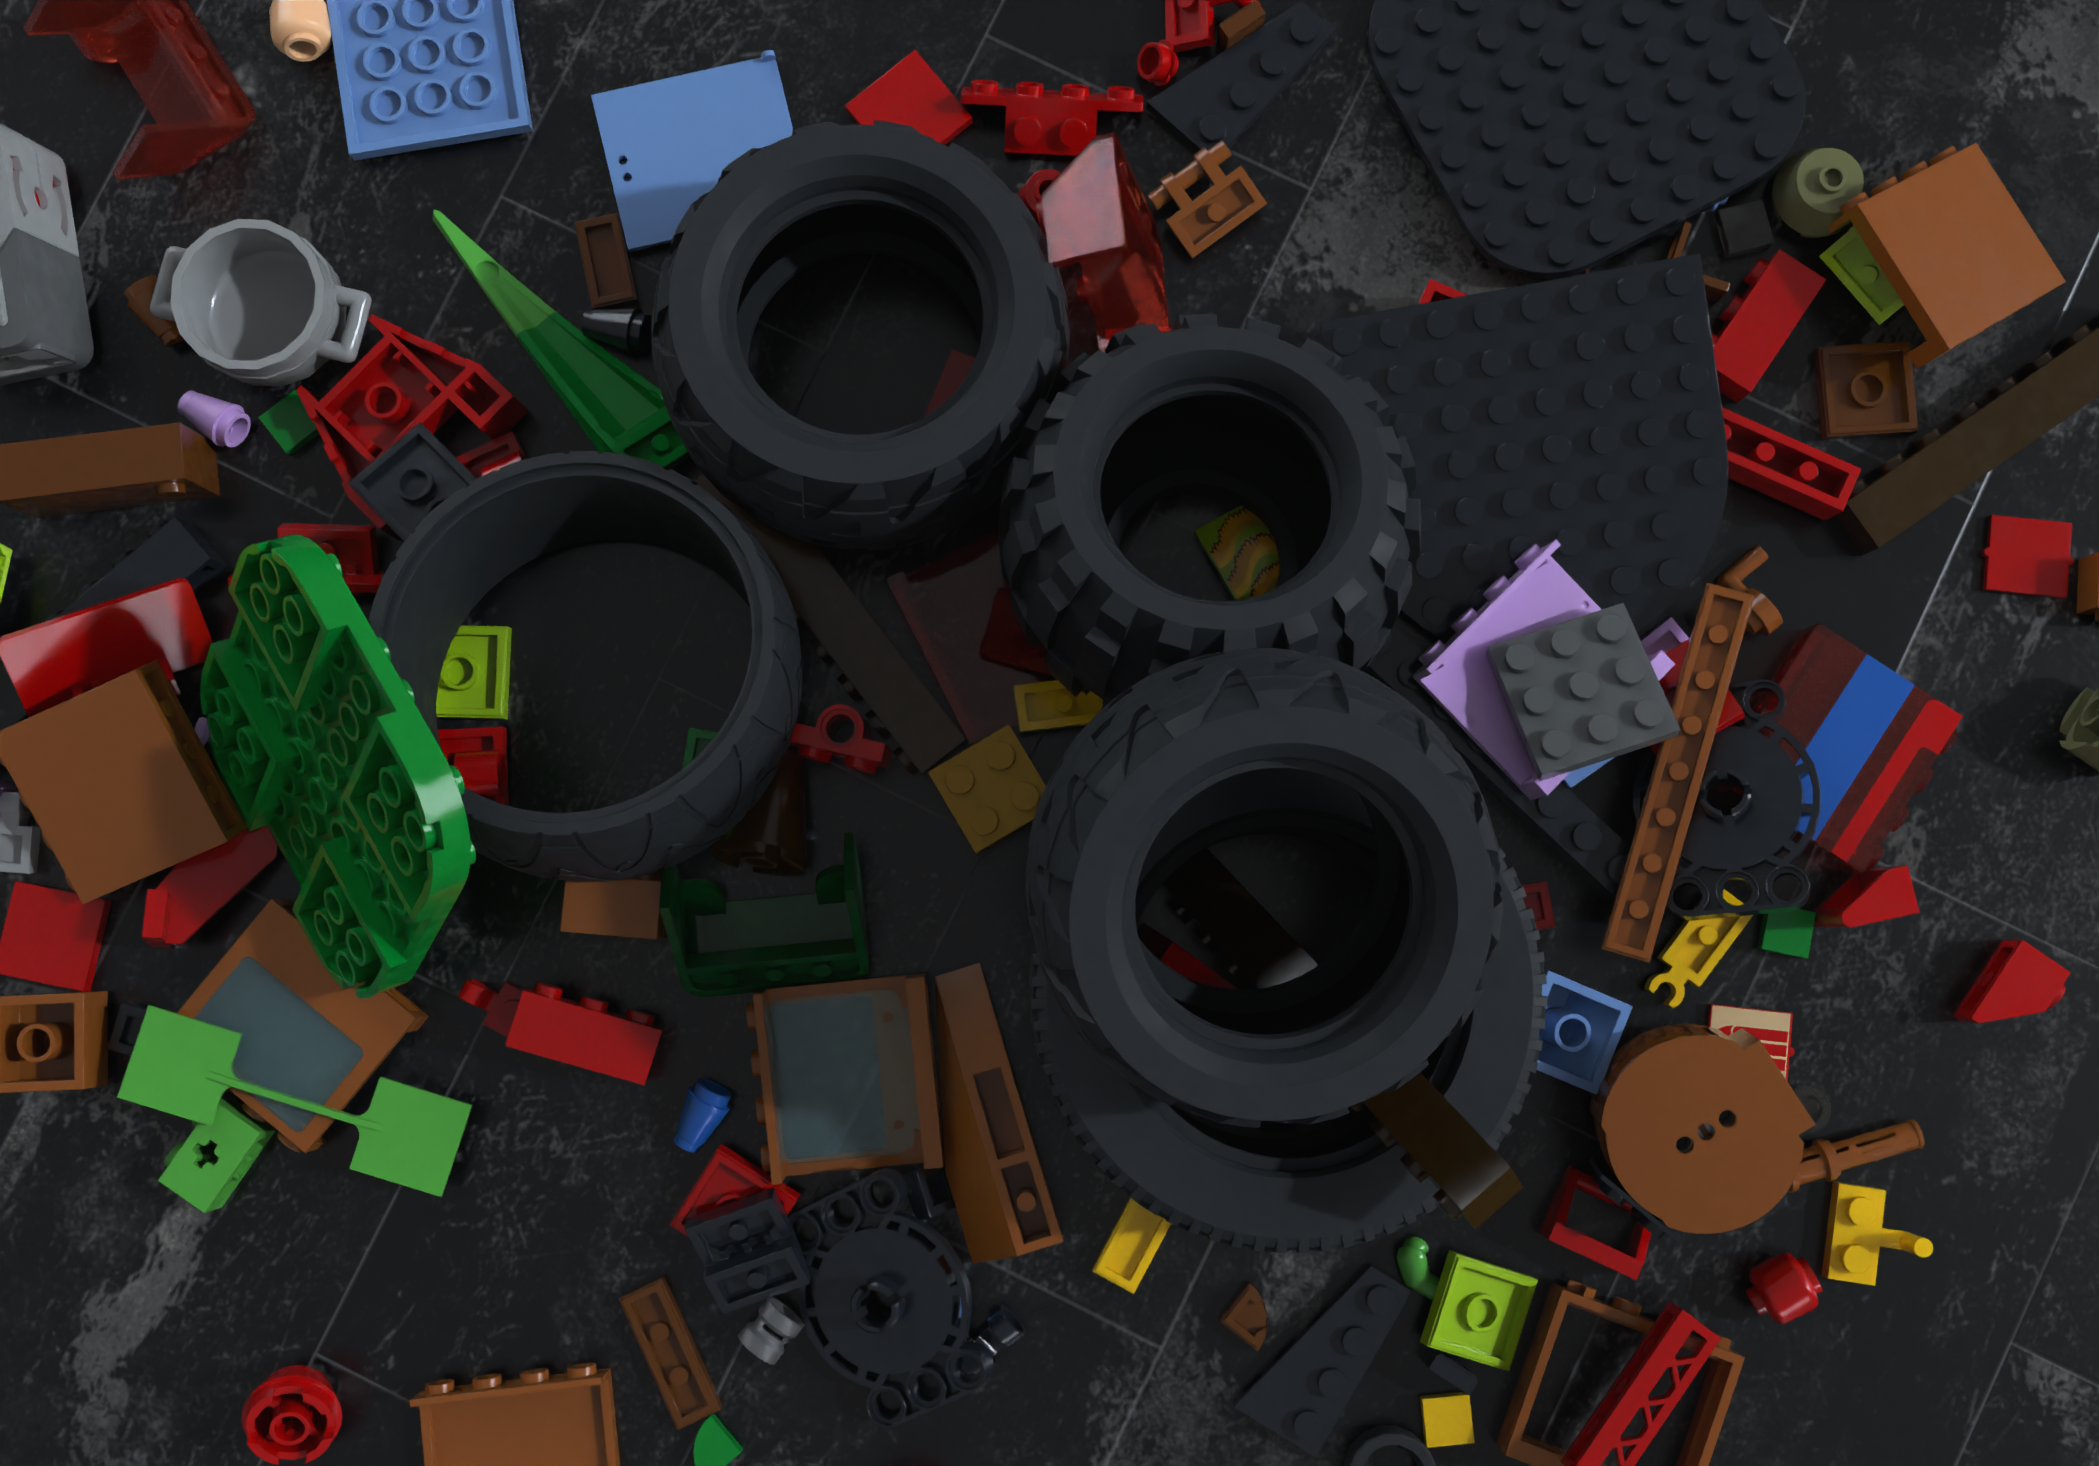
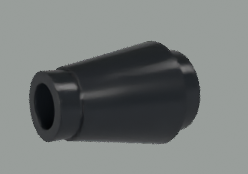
[581,308,652,354]

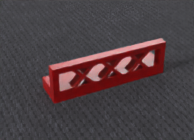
[1560,1301,1721,1466]

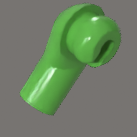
[1397,1236,1440,1301]

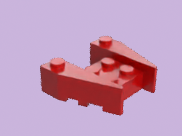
[296,314,529,541]

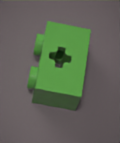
[158,1097,277,1213]

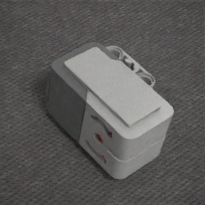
[0,123,94,386]

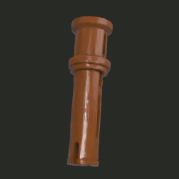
[1787,1119,1925,1193]

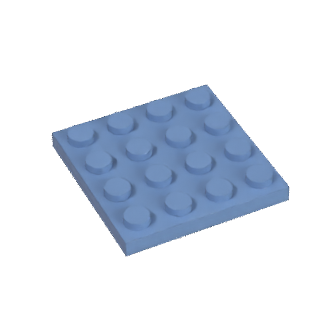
[327,0,533,161]

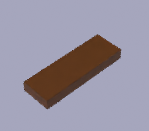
[619,1276,723,1430]

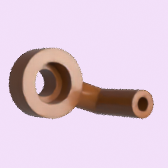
[1717,545,1783,636]

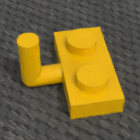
[1822,1181,1933,1286]

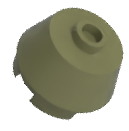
[1771,148,1864,238]

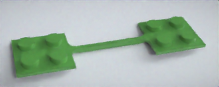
[117,1005,472,1197]

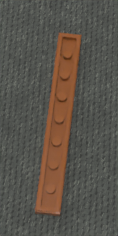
[1600,583,1755,963]

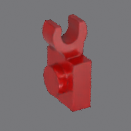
[458,979,523,1037]

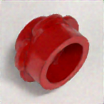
[1137,40,1179,86]

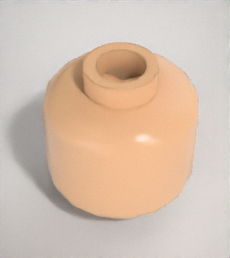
[269,0,332,62]

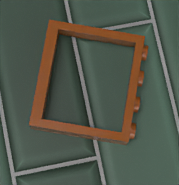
[1496,1279,1745,1466]

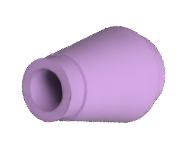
[178,390,251,447]

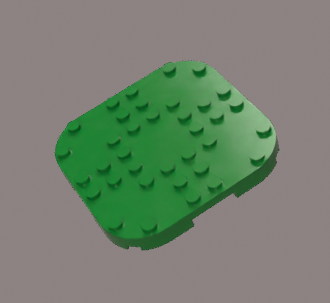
[200,534,476,999]

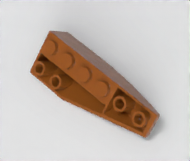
[935,963,1064,1264]

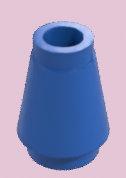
[673,1078,732,1153]

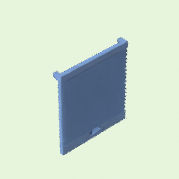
[591,50,793,252]

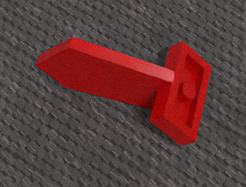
[142,818,278,949]

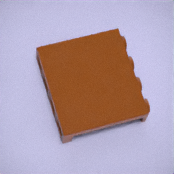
[1827,143,2066,369]
[0,660,247,904]
[410,1363,620,1466]

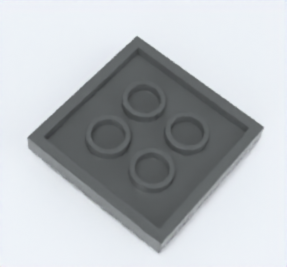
[1486,603,1681,782]

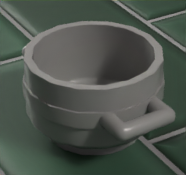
[150,219,372,387]

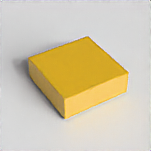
[1419,1392,1475,1448]

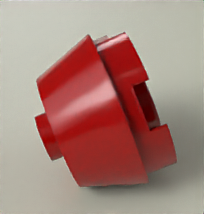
[241,1365,342,1465]

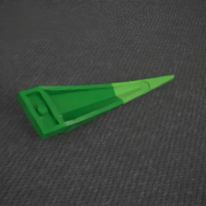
[433,209,691,470]

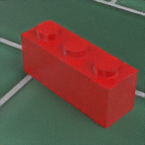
[1711,249,1826,403]
[505,981,662,1086]

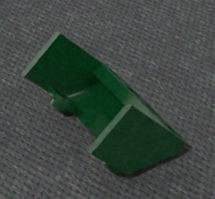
[659,832,869,997]

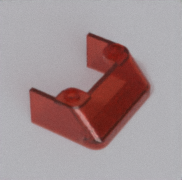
[23,0,255,180]
[1036,132,1171,352]

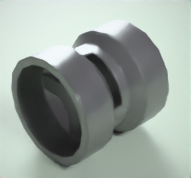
[738,1297,805,1365]

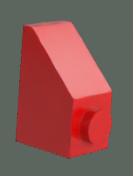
[1953,939,2071,1024]

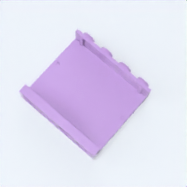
[1412,540,1675,800]

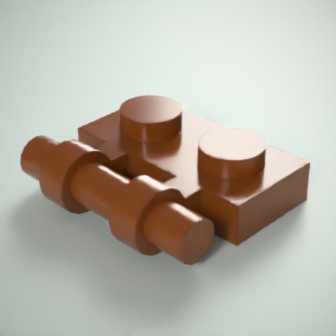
[1147,140,1267,259]

